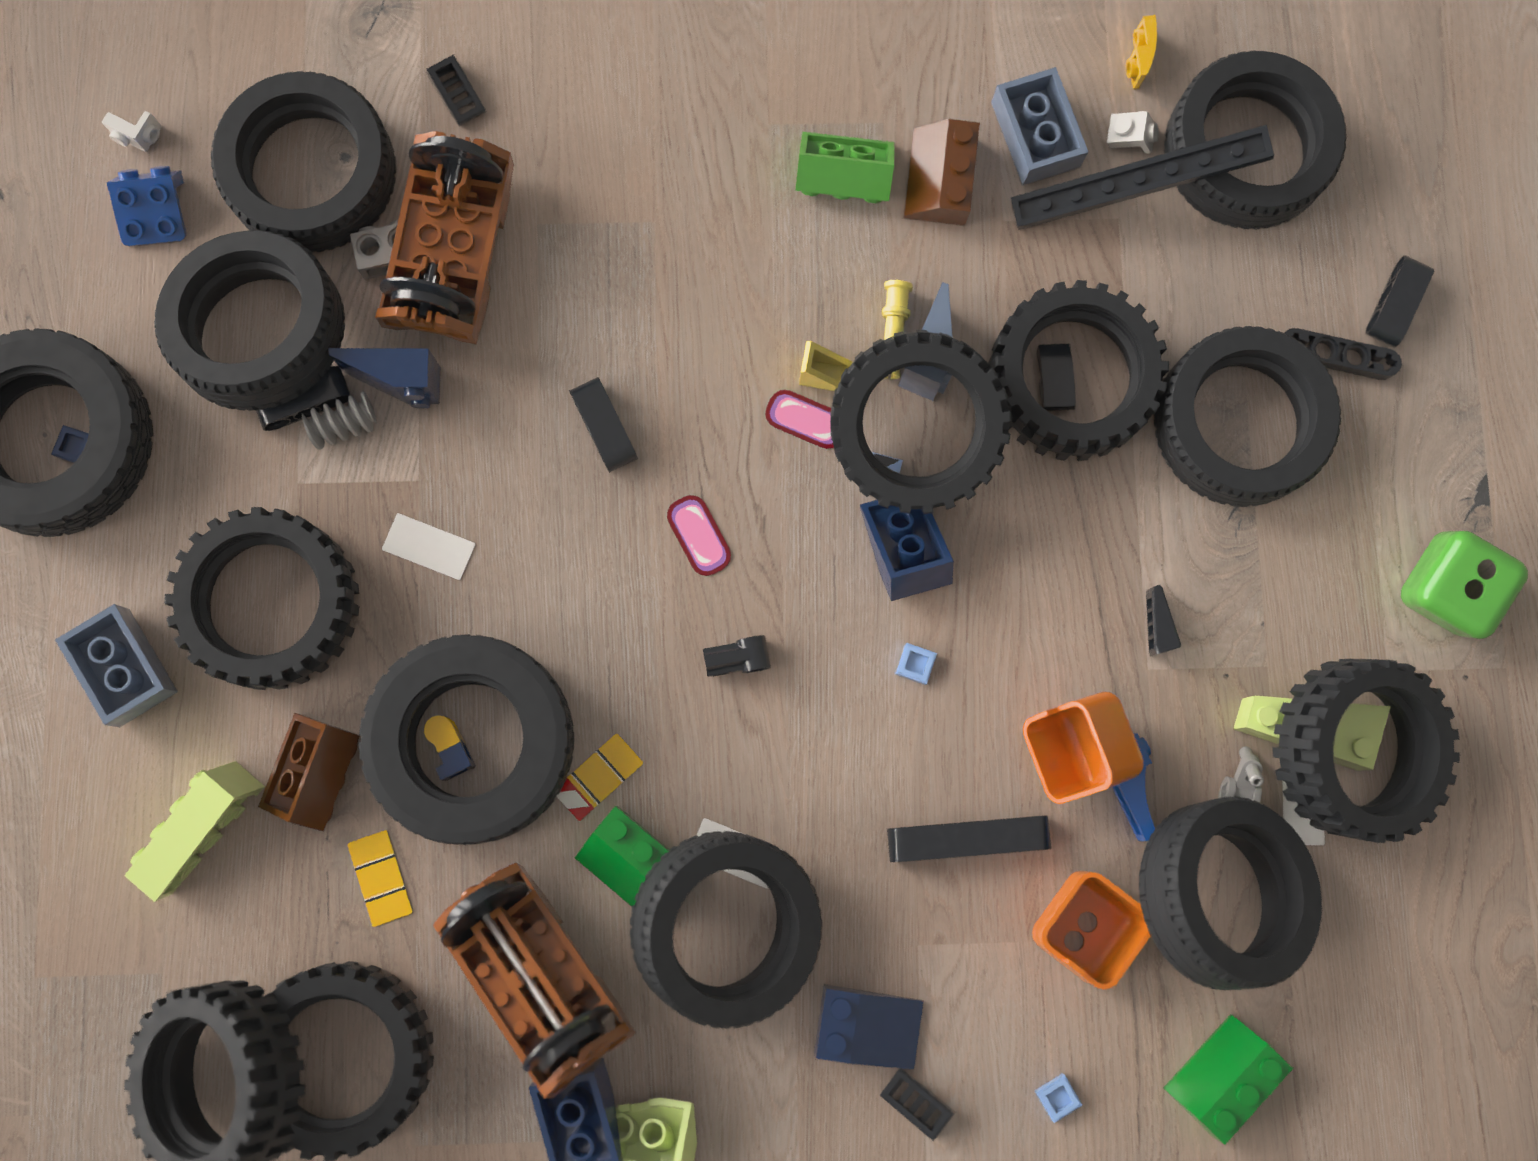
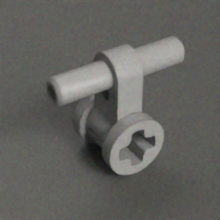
[1218,746,1264,802]

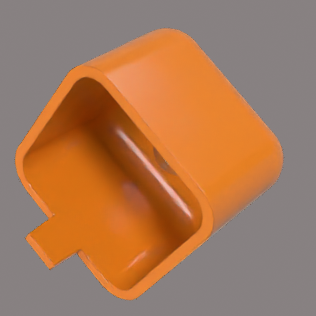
[1023,692,1144,804]
[1032,871,1151,989]

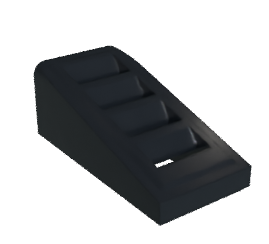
[426,54,486,126]
[1146,585,1181,657]
[880,1068,956,1141]

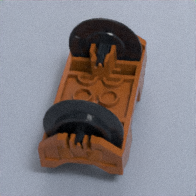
[375,131,514,345]

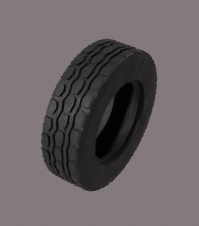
[0,328,153,537]
[359,634,574,845]

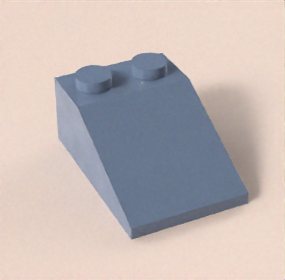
[898,282,953,401]

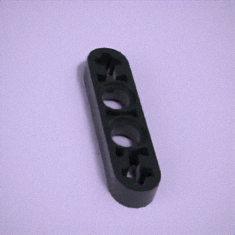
[1284,328,1402,380]

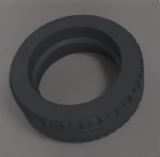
[1164,50,1347,229]
[211,71,396,253]
[154,230,345,411]
[1154,326,1341,507]
[1139,797,1322,990]
[630,831,822,1029]

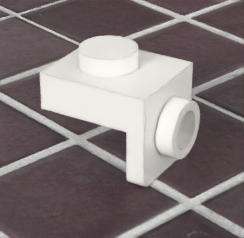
[102,111,161,152]
[1107,111,1159,154]

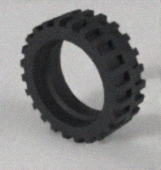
[988,280,1169,461]
[830,330,1012,514]
[165,507,360,690]
[1273,658,1460,843]
[233,961,434,1161]
[124,980,306,1161]

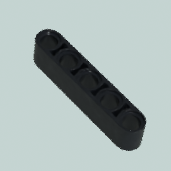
[887,815,1052,862]

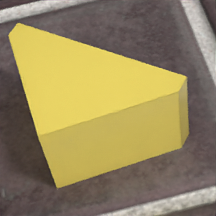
[799,341,853,391]

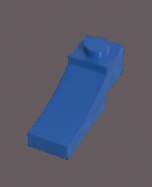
[1112,733,1155,841]

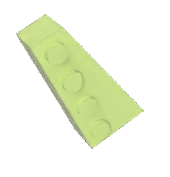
[1234,696,1391,771]
[125,761,265,902]

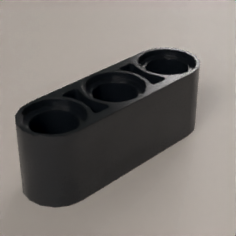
[1365,255,1434,348]
[256,366,351,431]
[569,377,638,473]

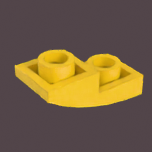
[1126,15,1157,90]

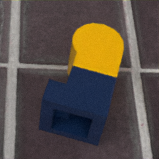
[424,715,476,781]

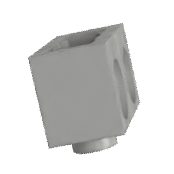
[350,219,399,280]

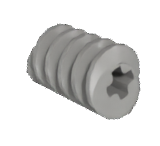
[302,391,377,450]

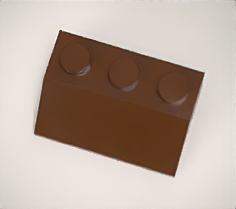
[903,119,980,226]
[258,712,360,832]

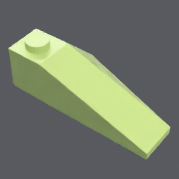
[615,1097,697,1161]

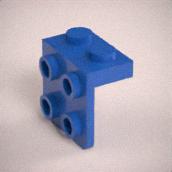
[106,166,186,246]

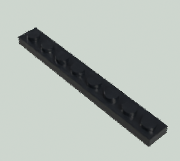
[1011,124,1274,230]

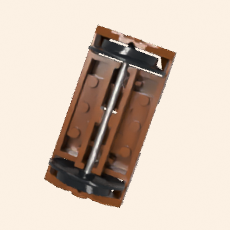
[433,862,636,1099]

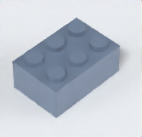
[991,67,1088,186]
[55,604,178,727]

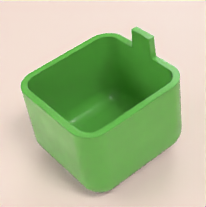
[1401,531,1528,639]

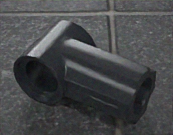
[703,635,771,677]

